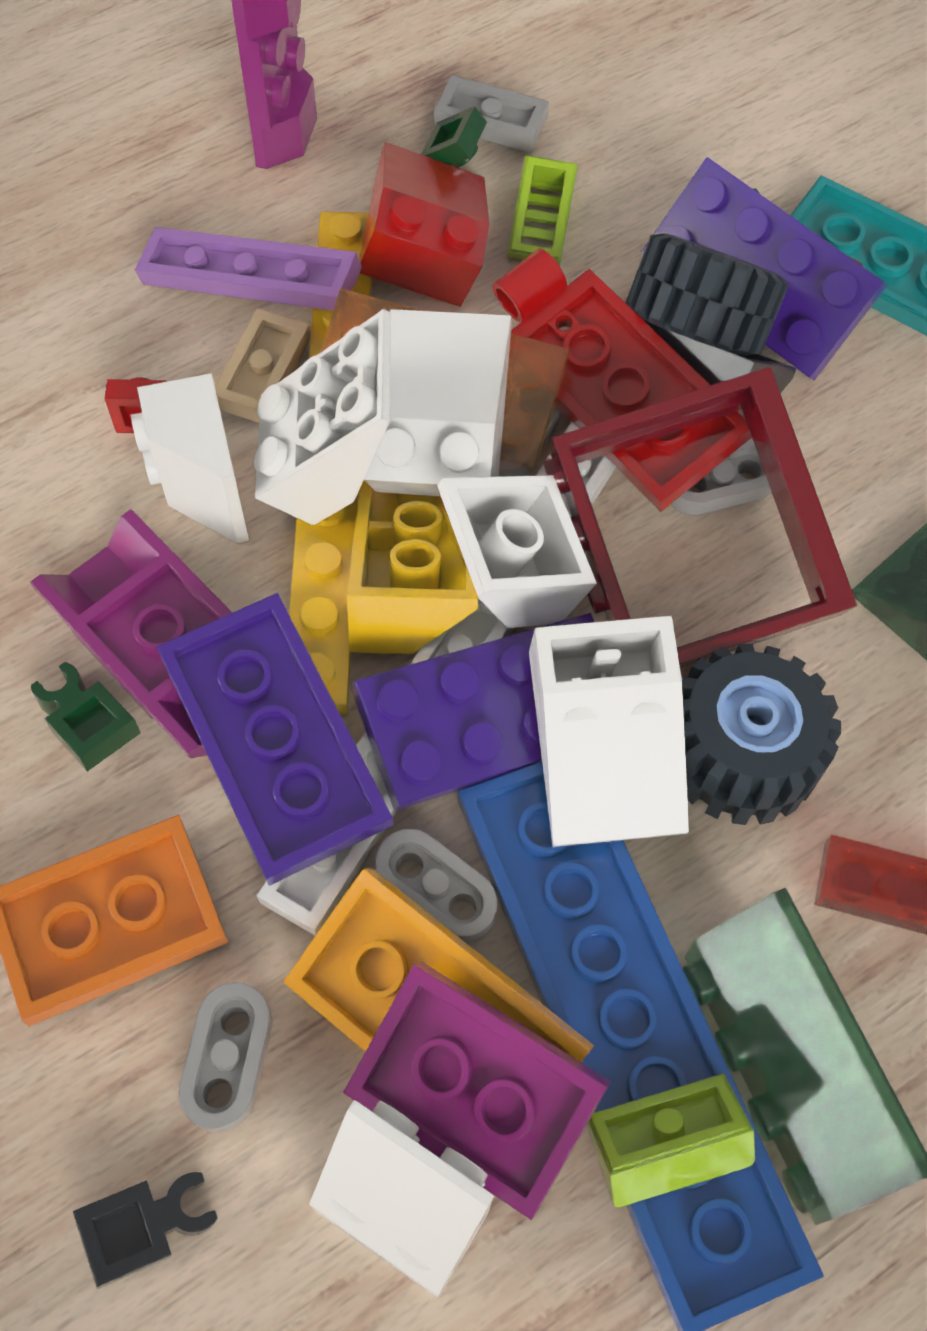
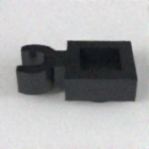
[73,1172,218,1289]

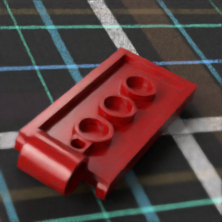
[492,248,752,512]

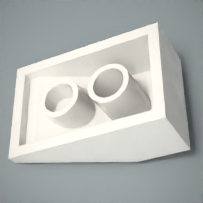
[364,309,512,496]

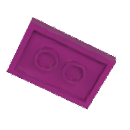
[343,962,611,1220]

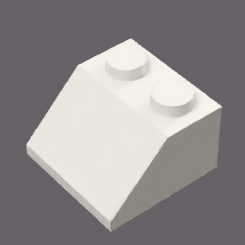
[131,373,249,543]
[437,475,597,628]

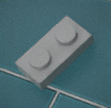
[434,75,549,153]

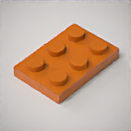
[0,815,229,1027]

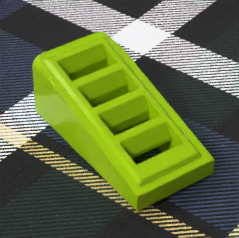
[507,155,578,266]

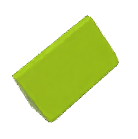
[587,1073,755,1207]

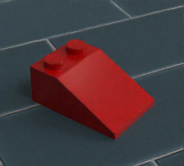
[359,142,490,307]

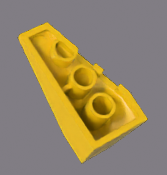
[347,480,478,654]

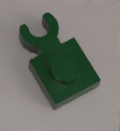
[31,662,141,772]

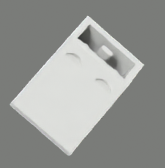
[254,309,391,525]
[529,616,689,847]
[309,1100,494,1299]

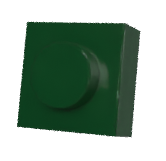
[421,106,487,168]

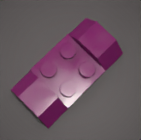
[231,0,317,169]
[30,509,232,759]

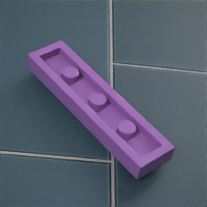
[135,227,362,312]

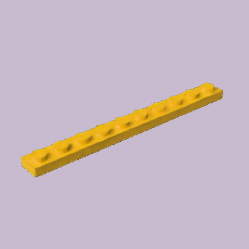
[289,211,372,715]

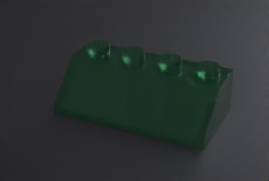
[683,887,927,1225]

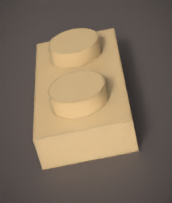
[215,308,311,423]

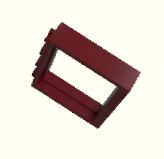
[544,366,857,668]

